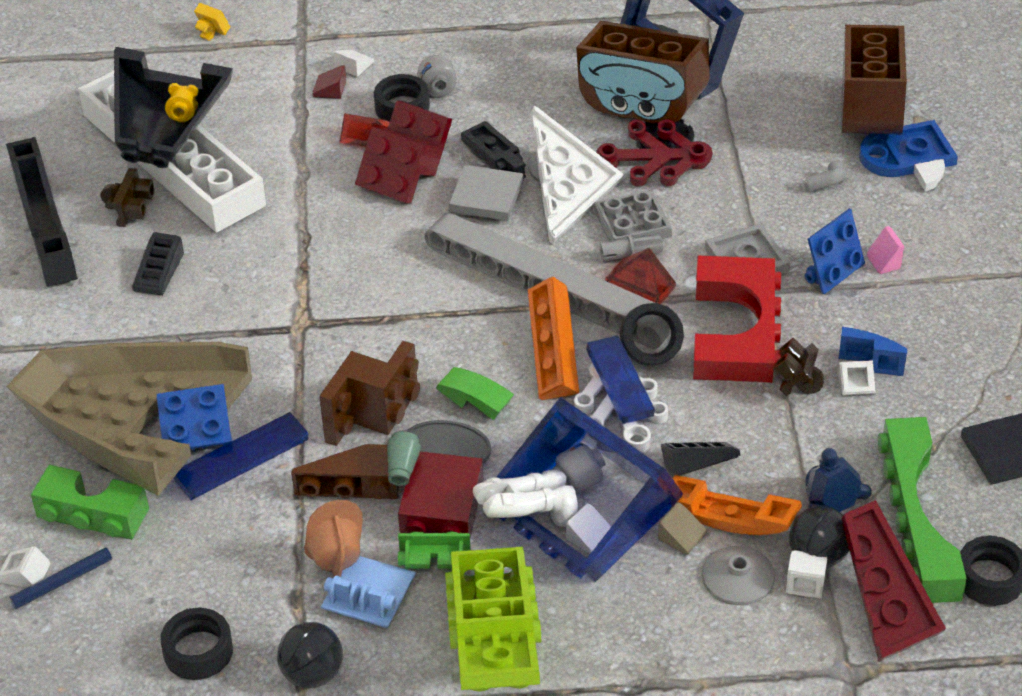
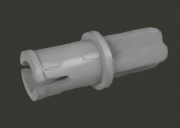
[600,235,663,262]

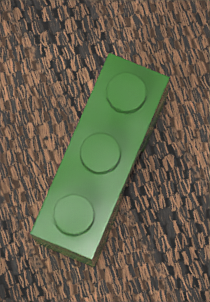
[31,464,149,540]

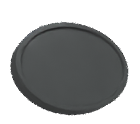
[406,420,491,464]

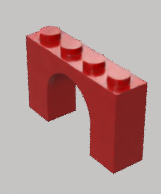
[693,255,781,383]

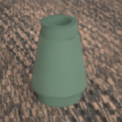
[387,431,421,486]

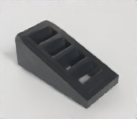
[132,232,184,296]
[661,442,741,476]

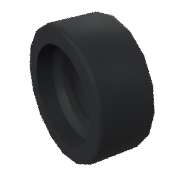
[374,74,430,123]
[619,303,684,366]
[960,535,1022,606]
[160,607,233,680]

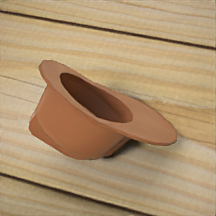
[304,500,363,577]

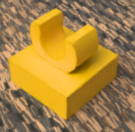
[194,3,230,41]

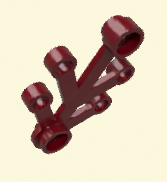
[596,119,713,187]

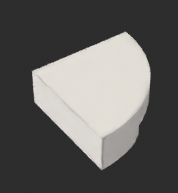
[913,159,945,191]

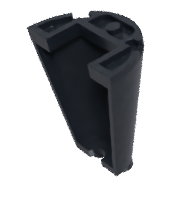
[114,47,233,168]

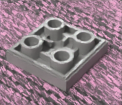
[449,165,523,221]
[594,190,672,241]

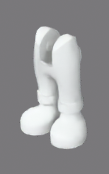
[473,470,578,527]

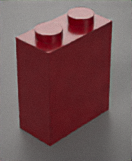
[398,451,484,538]

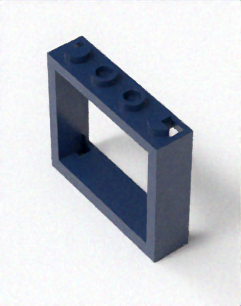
[620,0,744,100]

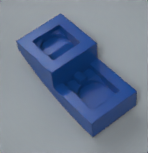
[838,326,907,376]

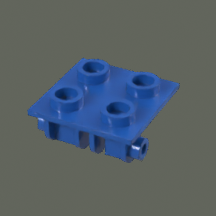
[804,208,865,294]
[156,384,232,451]

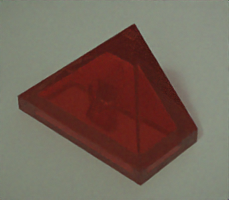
[339,113,390,147]
[605,248,676,304]

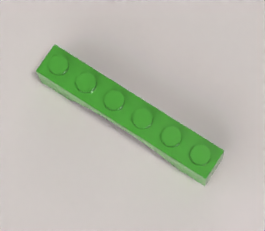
[878,417,967,603]

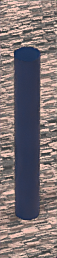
[9,547,112,610]

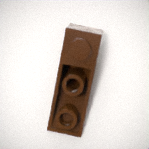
[291,444,399,499]

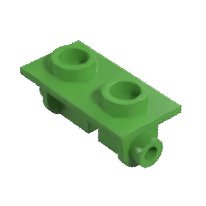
[398,532,471,569]

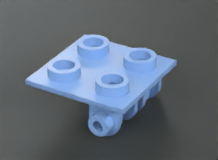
[321,556,416,628]

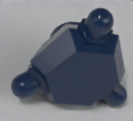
[805,448,872,512]

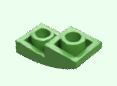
[436,367,514,420]

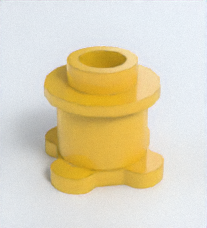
[165,83,198,122]

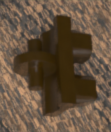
[100,168,155,227]
[772,338,825,396]

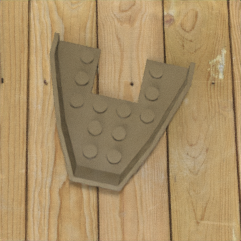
[6,342,252,496]

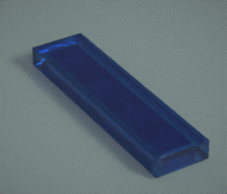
[174,412,309,500]

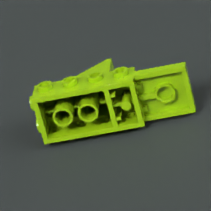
[445,547,542,692]

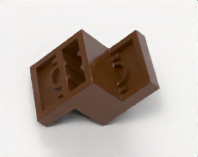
[319,341,420,446]

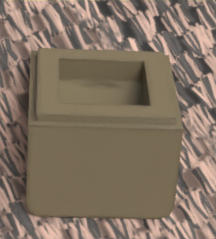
[658,502,707,555]

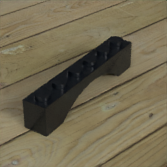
[6,137,78,287]

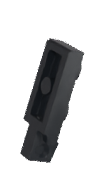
[461,121,526,179]

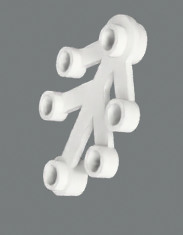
[574,354,668,456]

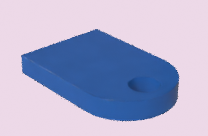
[859,120,958,177]

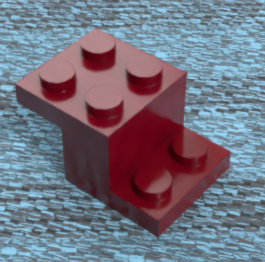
[355,100,453,203]

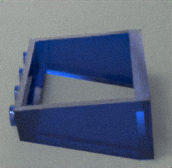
[496,397,683,582]

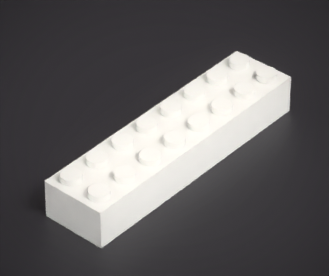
[78,71,266,233]

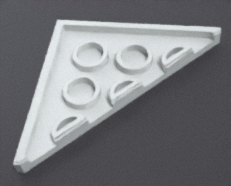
[530,106,624,244]

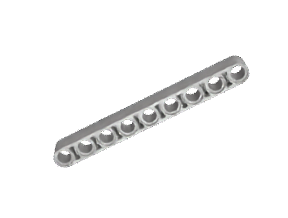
[424,213,671,349]

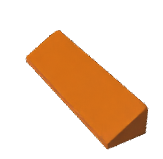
[528,276,579,400]

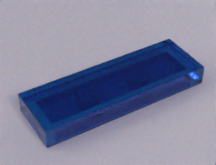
[586,335,655,424]

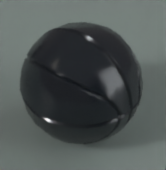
[789,505,849,568]
[277,622,343,688]

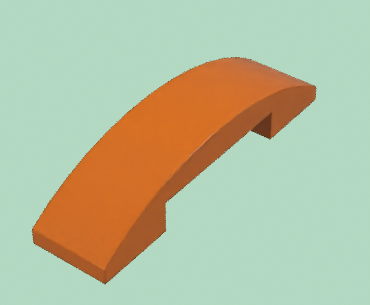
[660,475,802,535]

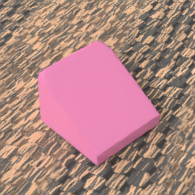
[867,226,904,274]

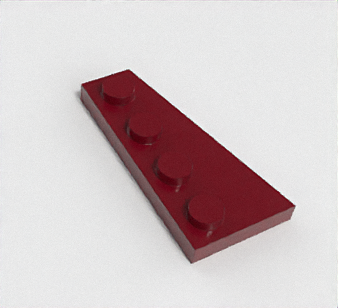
[841,500,946,662]

